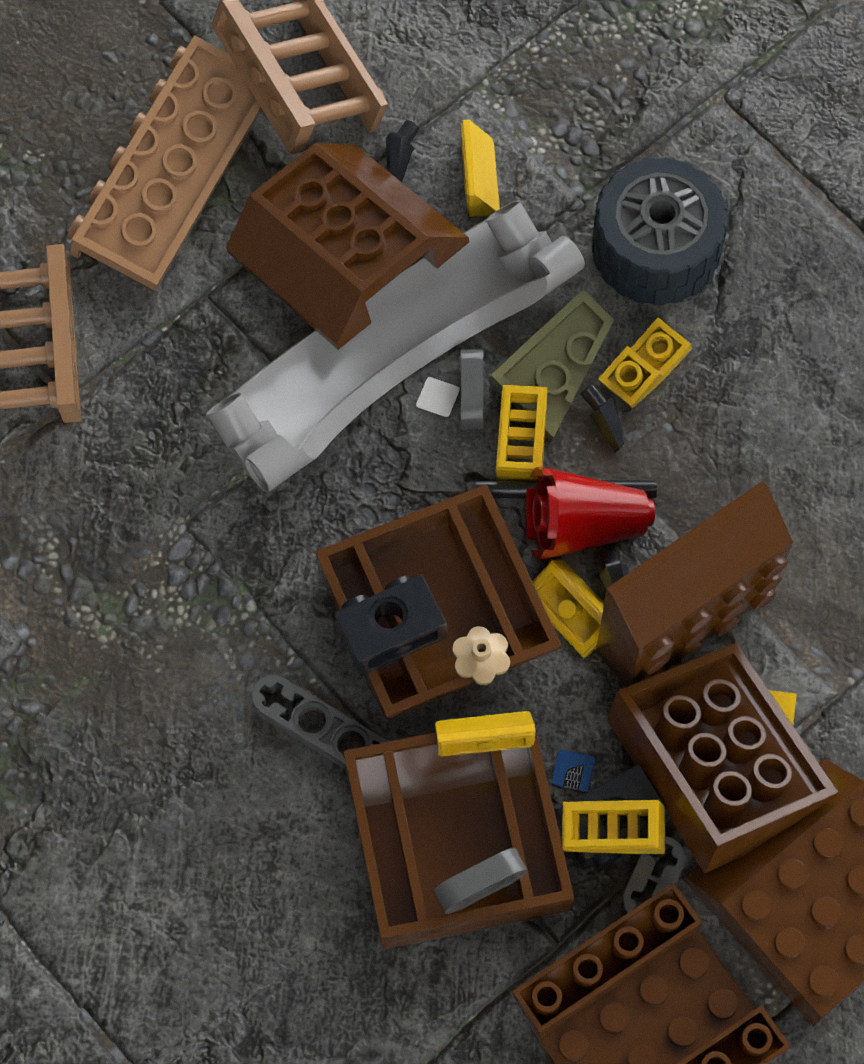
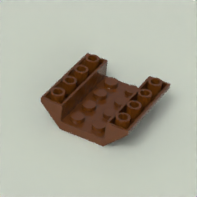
[226,143,470,350]
[512,882,791,1064]

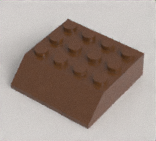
[596,481,793,687]
[315,484,562,719]
[344,713,574,950]
[683,758,864,1027]

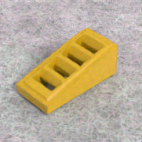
[496,385,548,481]
[562,800,665,854]

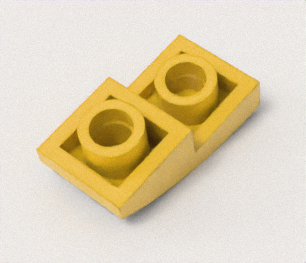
[598,318,693,408]

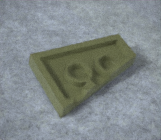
[489,289,614,442]

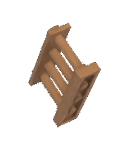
[211,0,388,155]
[0,244,82,423]

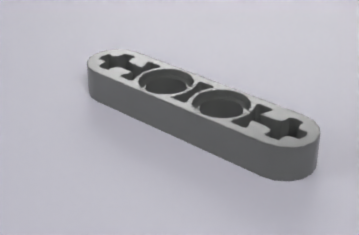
[252,675,389,770]

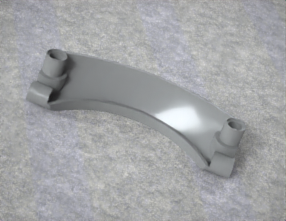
[206,200,585,493]

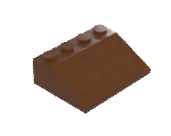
[607,643,839,873]

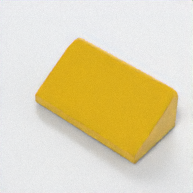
[461,120,500,217]
[532,560,604,658]
[435,711,536,757]

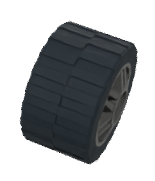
[592,156,728,306]

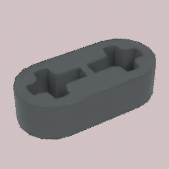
[461,349,483,430]
[621,836,685,915]
[433,848,528,914]

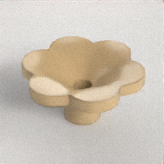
[453,626,510,685]

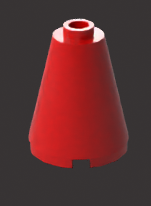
[525,467,655,559]

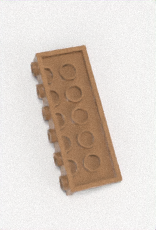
[67,35,262,291]

